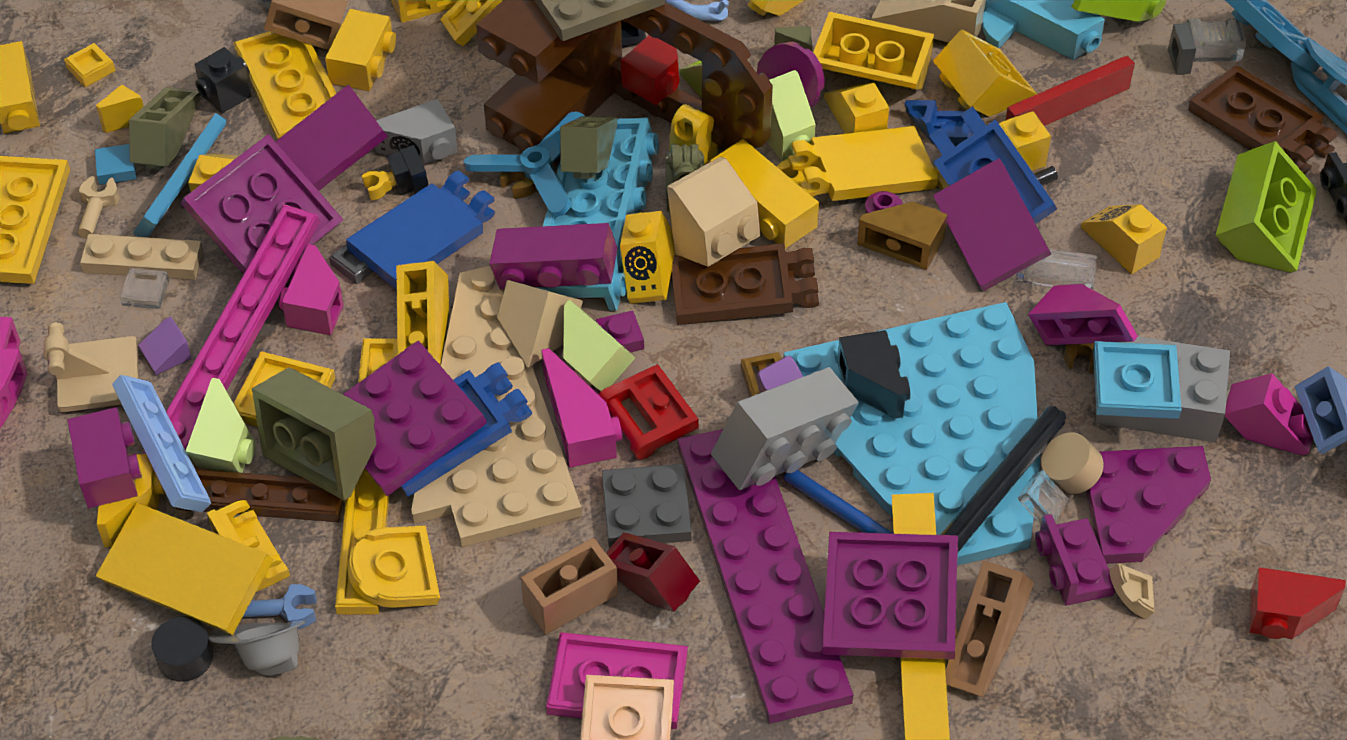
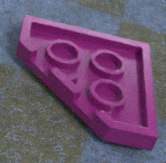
[1086,446,1211,564]

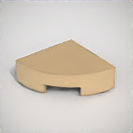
[1109,563,1155,619]

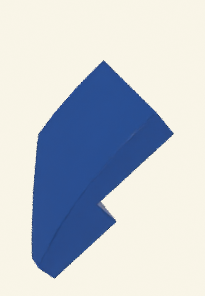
[904,100,973,147]

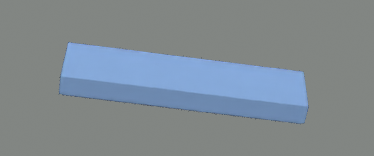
[112,375,211,512]

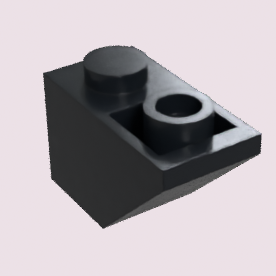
[837,330,910,419]

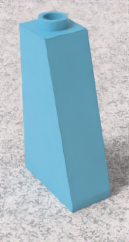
[984,0,1105,60]

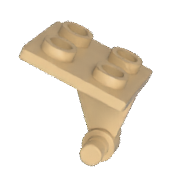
[44,322,139,412]

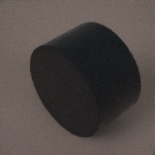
[151,617,213,682]

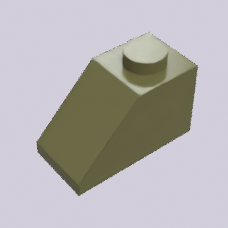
[560,116,617,179]

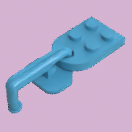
[1225,0,1347,134]

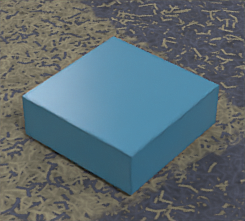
[95,144,137,185]

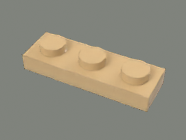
[80,234,203,280]

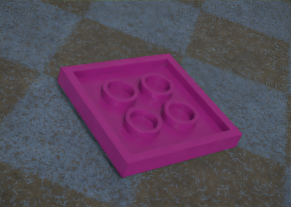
[181,134,344,275]
[343,340,487,496]
[823,532,958,659]

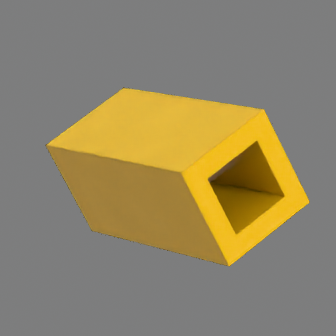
[0,41,40,133]

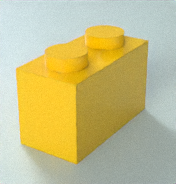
[325,9,396,91]

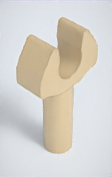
[78,176,119,238]

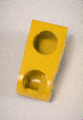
[669,104,717,166]

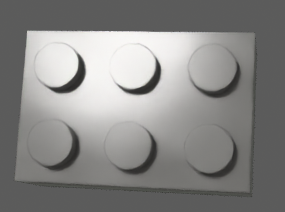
[1095,336,1230,443]
[711,367,859,490]

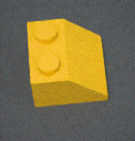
[933,29,1037,117]

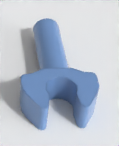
[243,584,317,629]

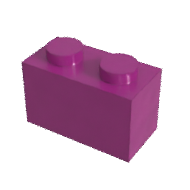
[67,407,142,508]

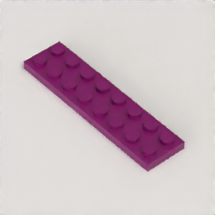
[678,429,854,724]

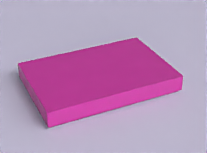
[546,632,688,729]

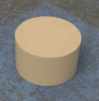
[1041,432,1104,494]

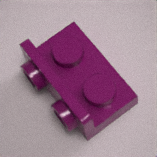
[1035,514,1115,606]

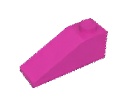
[1028,284,1138,345]
[541,348,622,468]

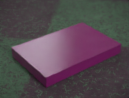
[275,84,388,191]
[933,158,1052,291]

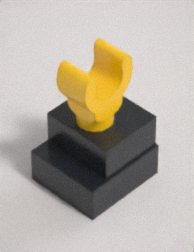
[362,145,429,200]

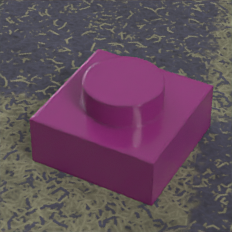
[596,310,644,353]

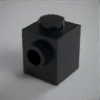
[194,47,251,114]

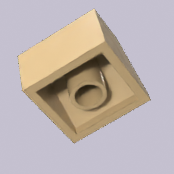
[667,157,760,266]

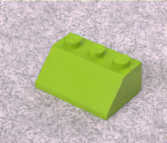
[1216,141,1317,273]

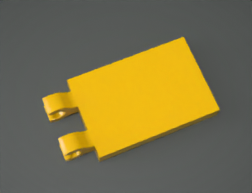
[788,126,939,201]

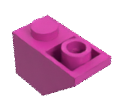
[279,244,344,335]
[1225,373,1313,456]

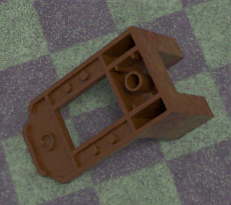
[476,0,773,152]

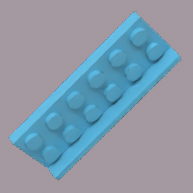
[535,118,659,311]

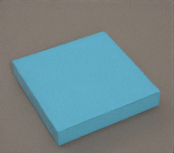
[1093,341,1182,419]

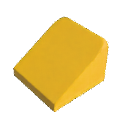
[96,85,144,133]

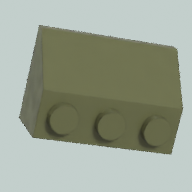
[252,367,376,500]

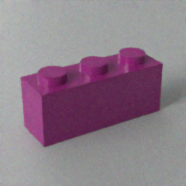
[489,223,618,289]

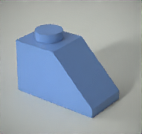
[1294,366,1347,454]

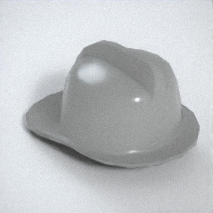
[209,620,306,675]

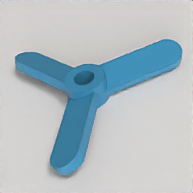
[464,112,584,216]

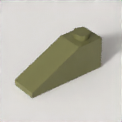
[129,87,201,169]

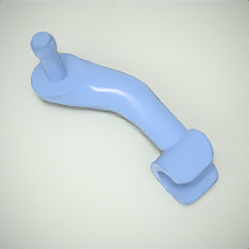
[665,0,729,21]

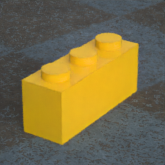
[709,139,819,249]

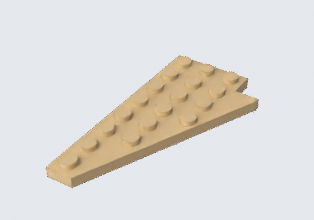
[411,266,582,547]

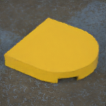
[347,525,440,608]

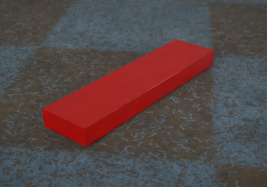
[1005,55,1135,126]

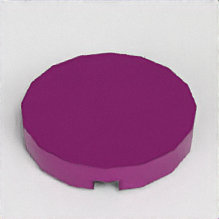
[757,42,825,109]

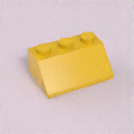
[813,11,934,90]

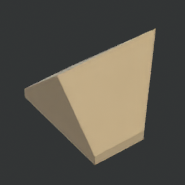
[497,280,583,368]

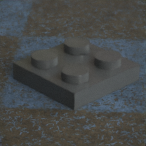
[602,464,691,548]

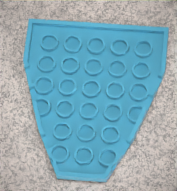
[783,302,1040,566]

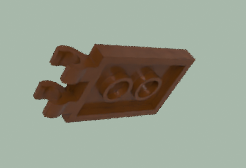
[1188,65,1338,175]
[672,243,819,325]

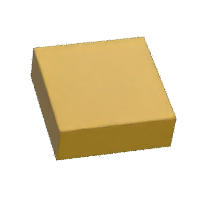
[64,43,116,87]

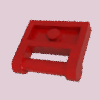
[598,364,699,460]

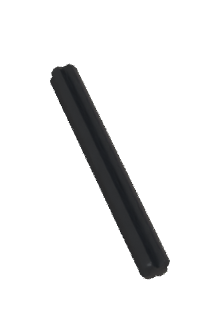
[940,406,1066,552]

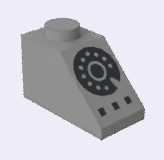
[374,99,458,165]

